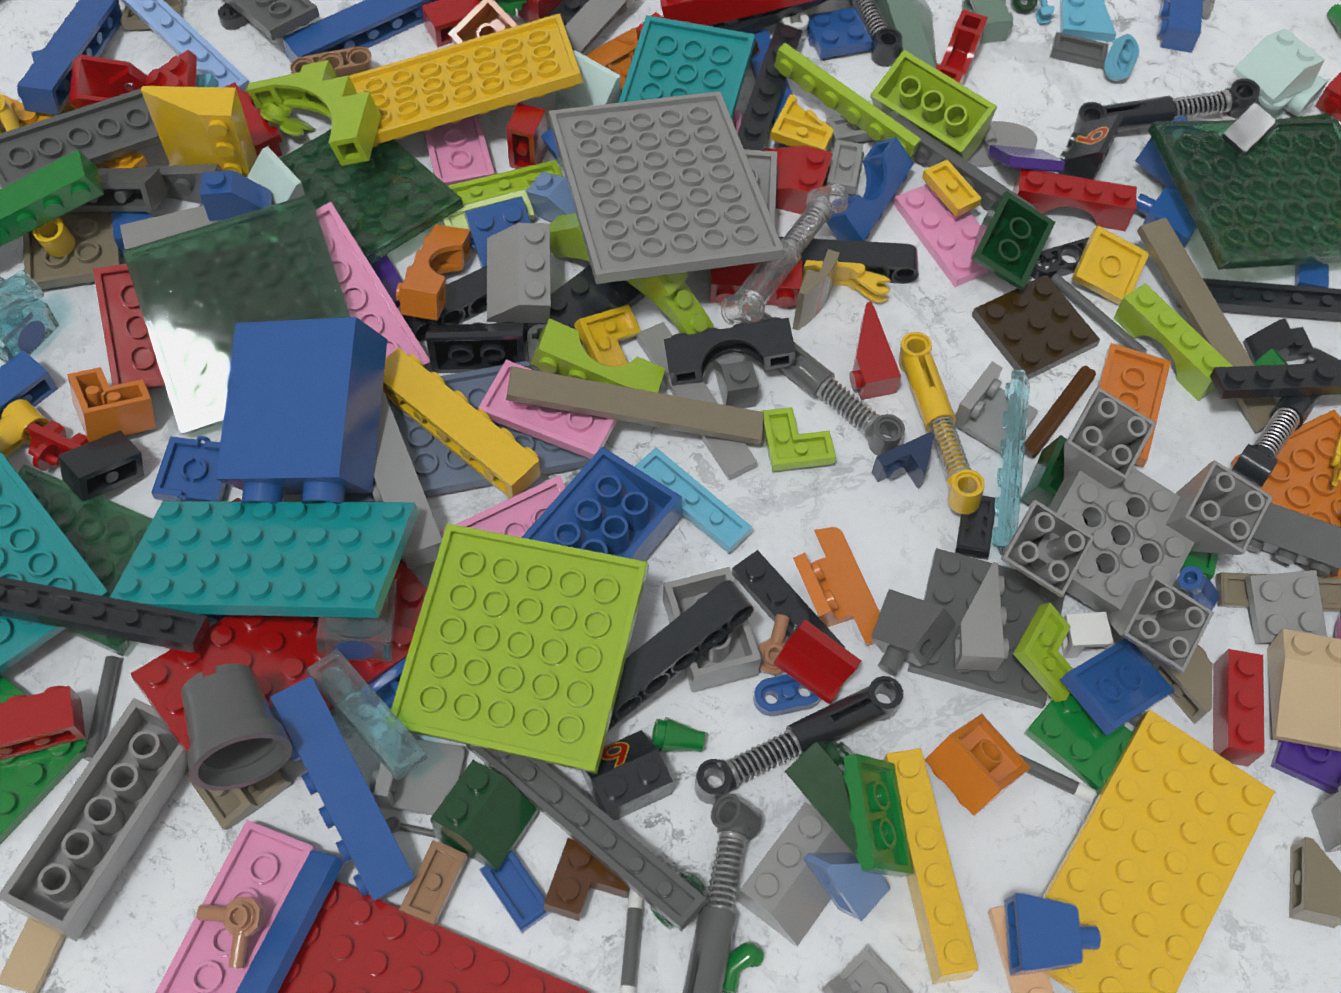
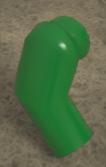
[722,942,764,993]

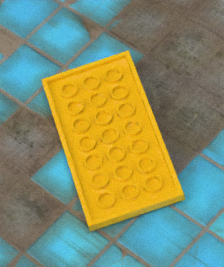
[349,13,583,147]
[1042,709,1275,993]

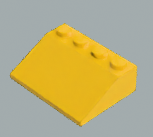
[141,86,258,177]

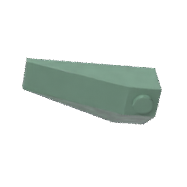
[875,0,937,68]

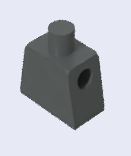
[872,589,956,676]

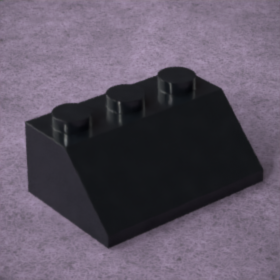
[426,321,526,374]

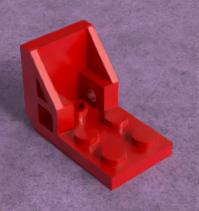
[69,50,197,109]

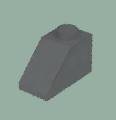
[712,353,759,408]

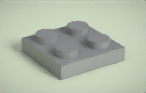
[1245,570,1327,644]

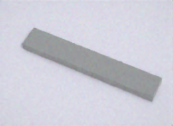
[636,322,757,480]

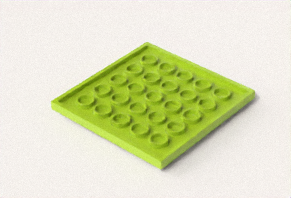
[386,523,649,774]

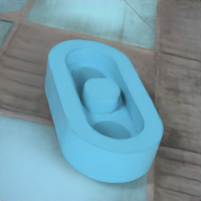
[1104,34,1139,82]

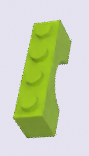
[1113,283,1233,401]
[530,318,666,393]

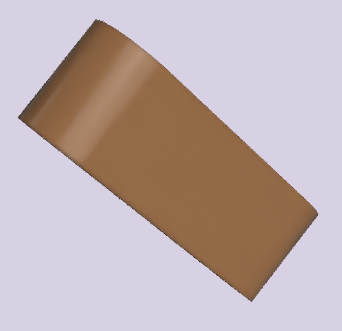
[290,46,374,77]

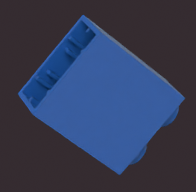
[216,317,388,504]

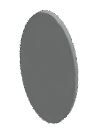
[968,121,1037,167]

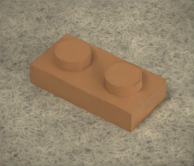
[399,840,468,926]

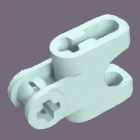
[1257,75,1328,121]

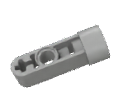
[565,0,636,54]

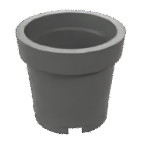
[180,664,292,791]

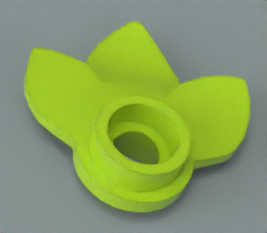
[260,101,314,137]

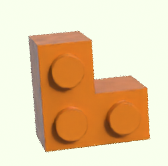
[67,367,156,443]

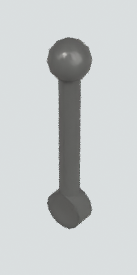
[386,817,436,838]

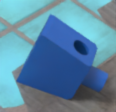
[1136,187,1211,247]
[1004,893,1101,976]

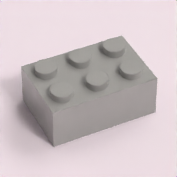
[662,567,761,692]

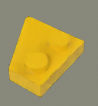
[770,94,834,151]

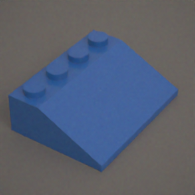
[521,447,682,561]

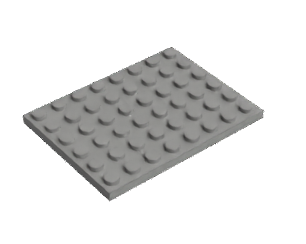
[549,91,784,284]

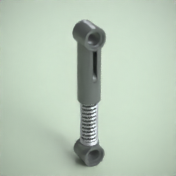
[744,311,905,456]
[682,793,762,993]

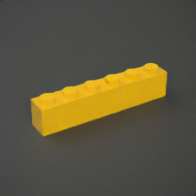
[383,347,540,499]
[883,748,979,985]

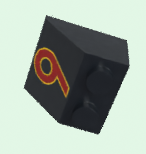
[1058,114,1124,180]
[581,730,673,821]

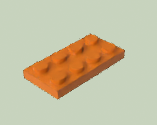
[1098,343,1171,467]

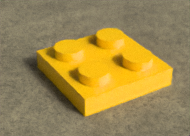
[1071,226,1149,305]

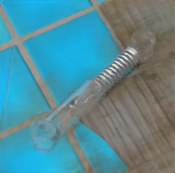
[721,183,849,326]

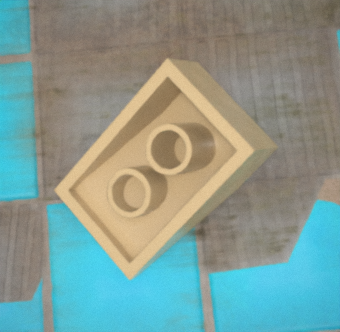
[1267,629,1341,752]

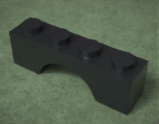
[664,317,796,386]

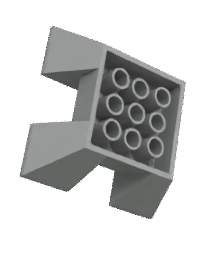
[1001,387,1273,673]

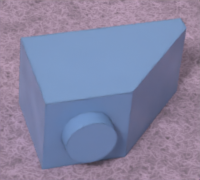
[526,172,576,221]
[803,852,890,921]

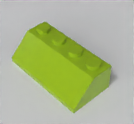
[870,50,997,161]

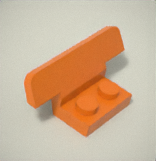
[585,28,638,90]
[793,527,880,646]

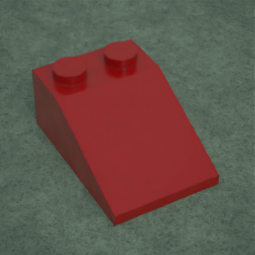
[762,146,833,216]

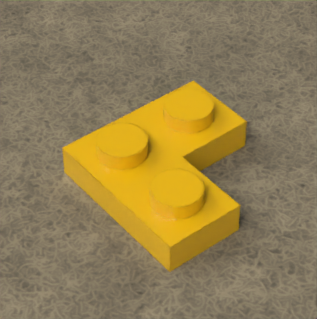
[574,305,641,367]

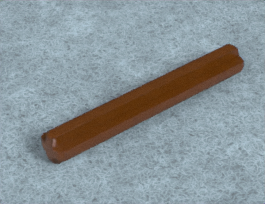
[1021,365,1096,459]

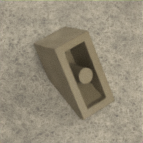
[1152,645,1213,724]
[1289,837,1341,928]

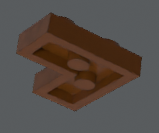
[543,838,630,921]

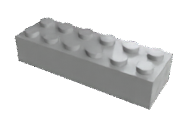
[0,698,189,942]

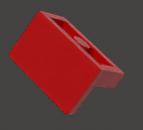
[774,619,862,704]

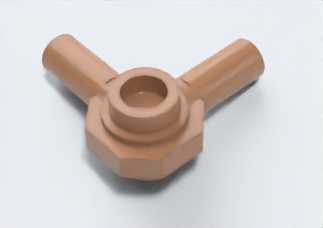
[758,614,790,676]
[197,897,265,968]

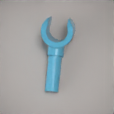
[1036,0,1055,24]

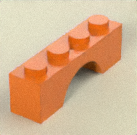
[396,224,470,320]

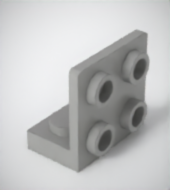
[955,361,1038,455]

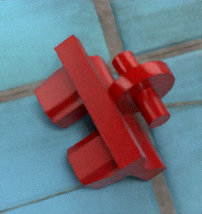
[26,420,89,471]

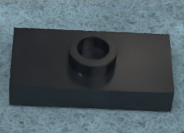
[955,492,997,558]

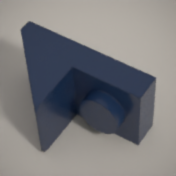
[871,432,934,489]

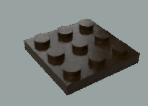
[971,274,1100,382]

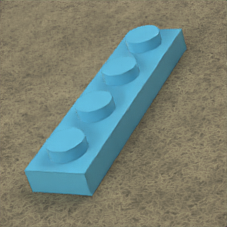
[634,447,752,554]

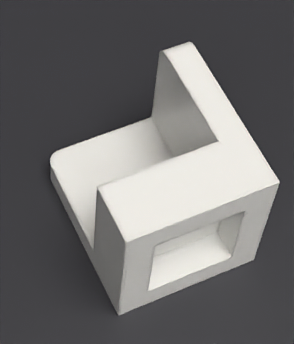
[1061,612,1113,659]

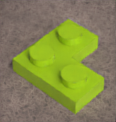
[761,407,836,471]
[1013,603,1073,702]

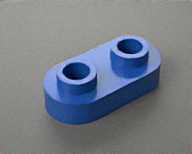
[753,674,821,716]

